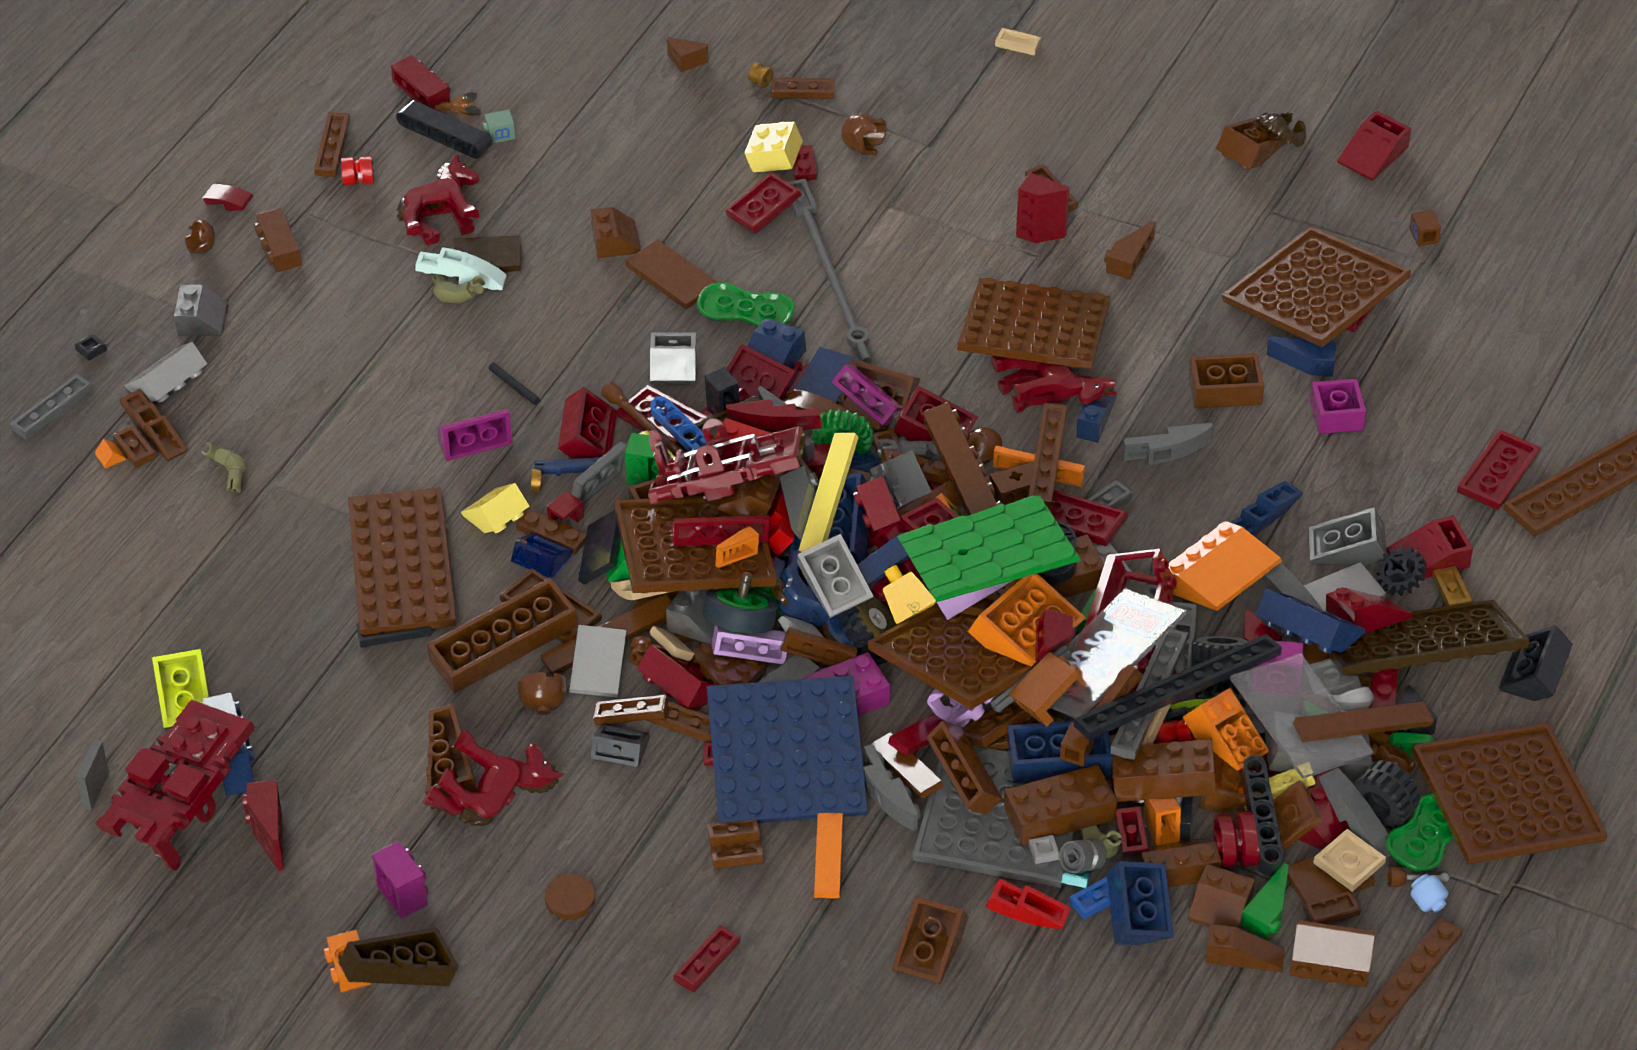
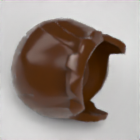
[842,113,886,155]

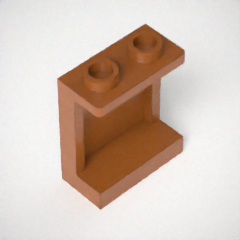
[1009,652,1087,727]

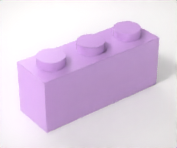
[711,625,787,664]

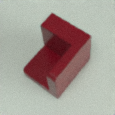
[547,491,584,523]

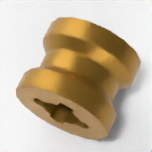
[748,62,773,88]

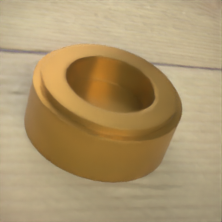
[530,469,541,493]

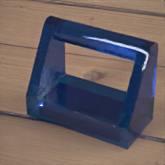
[511,533,573,578]

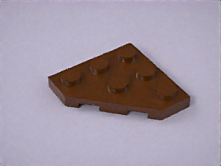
[692,641,767,686]

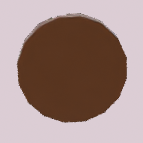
[545,874,595,920]

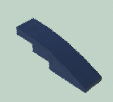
[1229,481,1303,536]

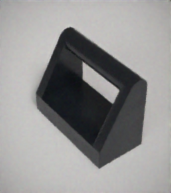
[591,724,650,767]

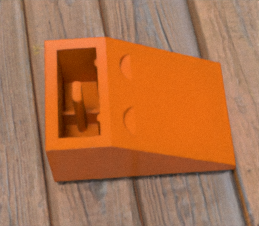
[1183,688,1269,771]

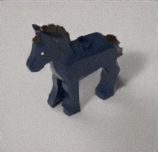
[770,550,858,650]

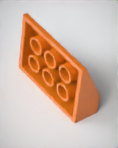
[1169,521,1282,611]
[968,574,1086,667]

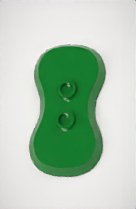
[697,282,795,328]
[1386,793,1454,872]

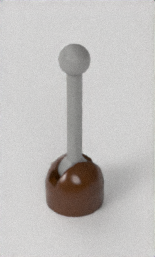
[1387,867,1449,887]

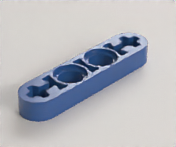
[650,396,707,451]

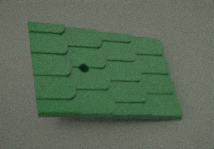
[897,495,1081,620]

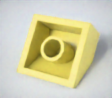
[461,483,530,534]

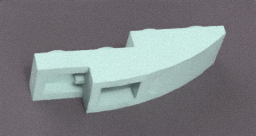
[416,247,507,290]

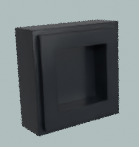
[75,333,107,361]

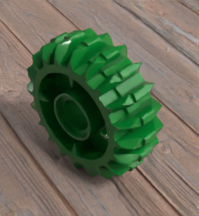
[811,408,873,456]

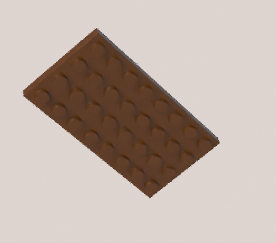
[348,487,456,636]

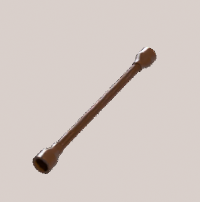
[601,382,686,456]

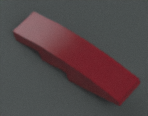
[726,399,822,430]

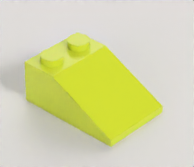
[152,649,209,729]

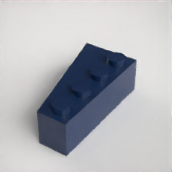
[202,693,254,796]

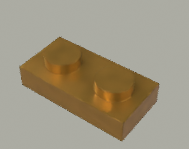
[1432,566,1472,606]

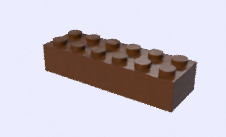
[427,578,577,694]

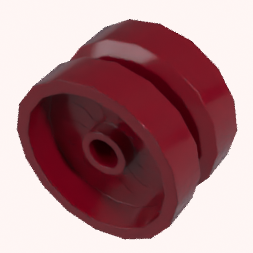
[1213,812,1259,869]

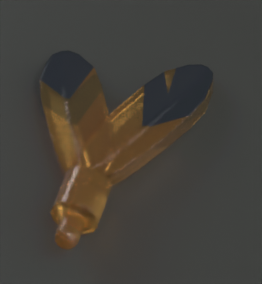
[435,92,481,116]

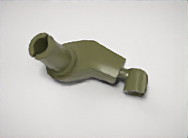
[432,274,485,304]
[201,442,247,493]
[1080,825,1122,858]

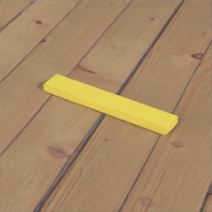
[798,433,859,552]

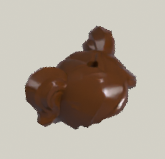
[1370,743,1416,775]

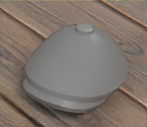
[1326,687,1374,712]

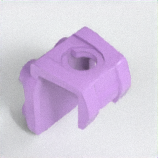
[927,689,995,728]

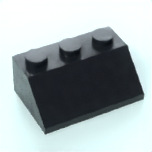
[1499,625,1573,701]

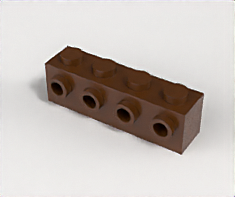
[927,721,1003,815]

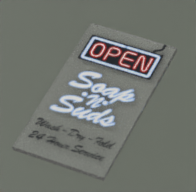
[1050,588,1186,718]

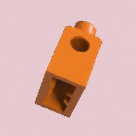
[1144,798,1181,845]

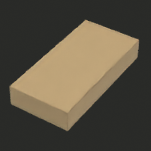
[995,28,1041,56]
[649,626,694,661]

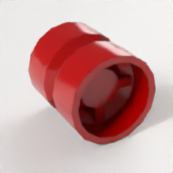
[341,156,374,186]
[1158,719,1197,743]

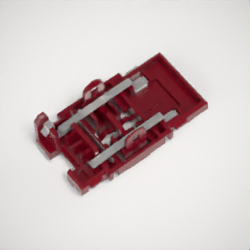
[648,418,806,504]

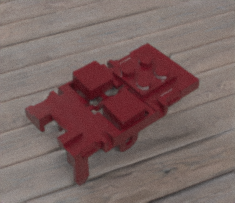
[95,699,255,871]

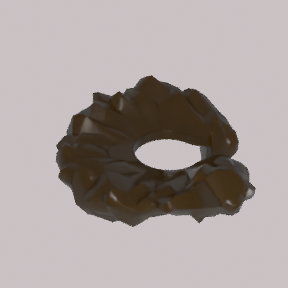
[1256,112,1306,147]

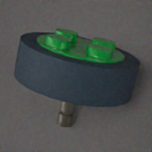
[702,572,777,634]

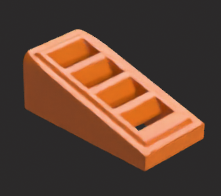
[715,526,759,568]

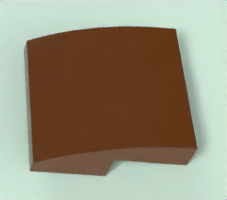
[707,820,764,869]

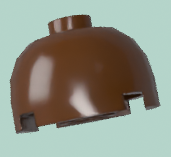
[517,672,567,715]

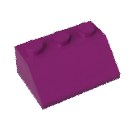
[437,409,512,461]

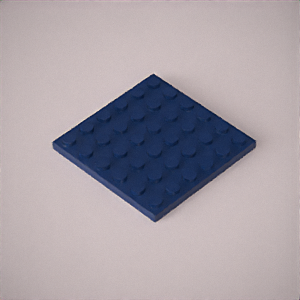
[707,675,868,823]

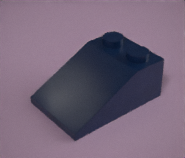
[747,318,807,369]

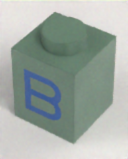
[482,110,515,143]

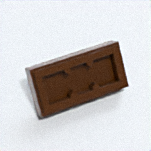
[1303,890,1361,924]

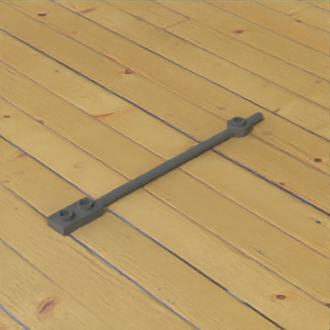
[788,179,871,363]

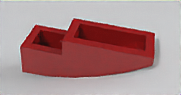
[767,489,795,555]
[985,878,1071,929]

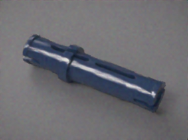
[534,457,601,476]

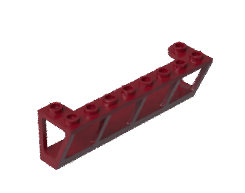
[1066,549,1177,710]

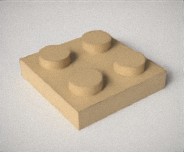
[1314,829,1386,892]

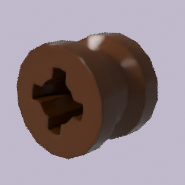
[630,636,654,666]

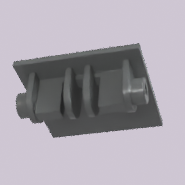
[870,450,932,508]

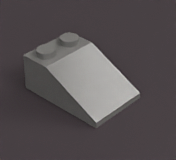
[797,534,873,618]

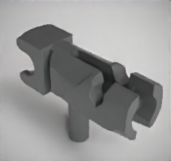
[877,436,943,464]

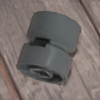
[1059,838,1106,874]

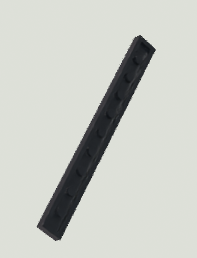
[1074,634,1282,740]

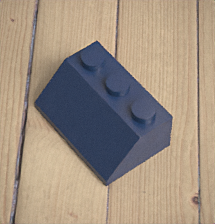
[1107,861,1174,945]

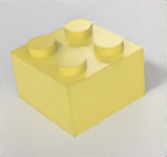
[745,122,803,173]

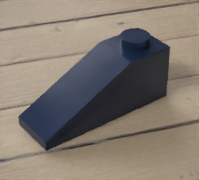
[1267,336,1336,377]
[1076,394,1117,443]

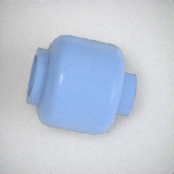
[1410,874,1449,913]

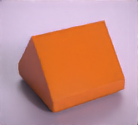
[95,439,126,469]

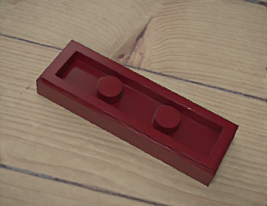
[888,714,946,756]
[673,925,741,993]

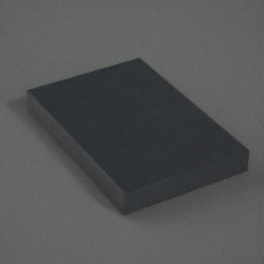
[578,510,621,585]

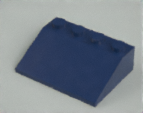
[789,473,868,565]

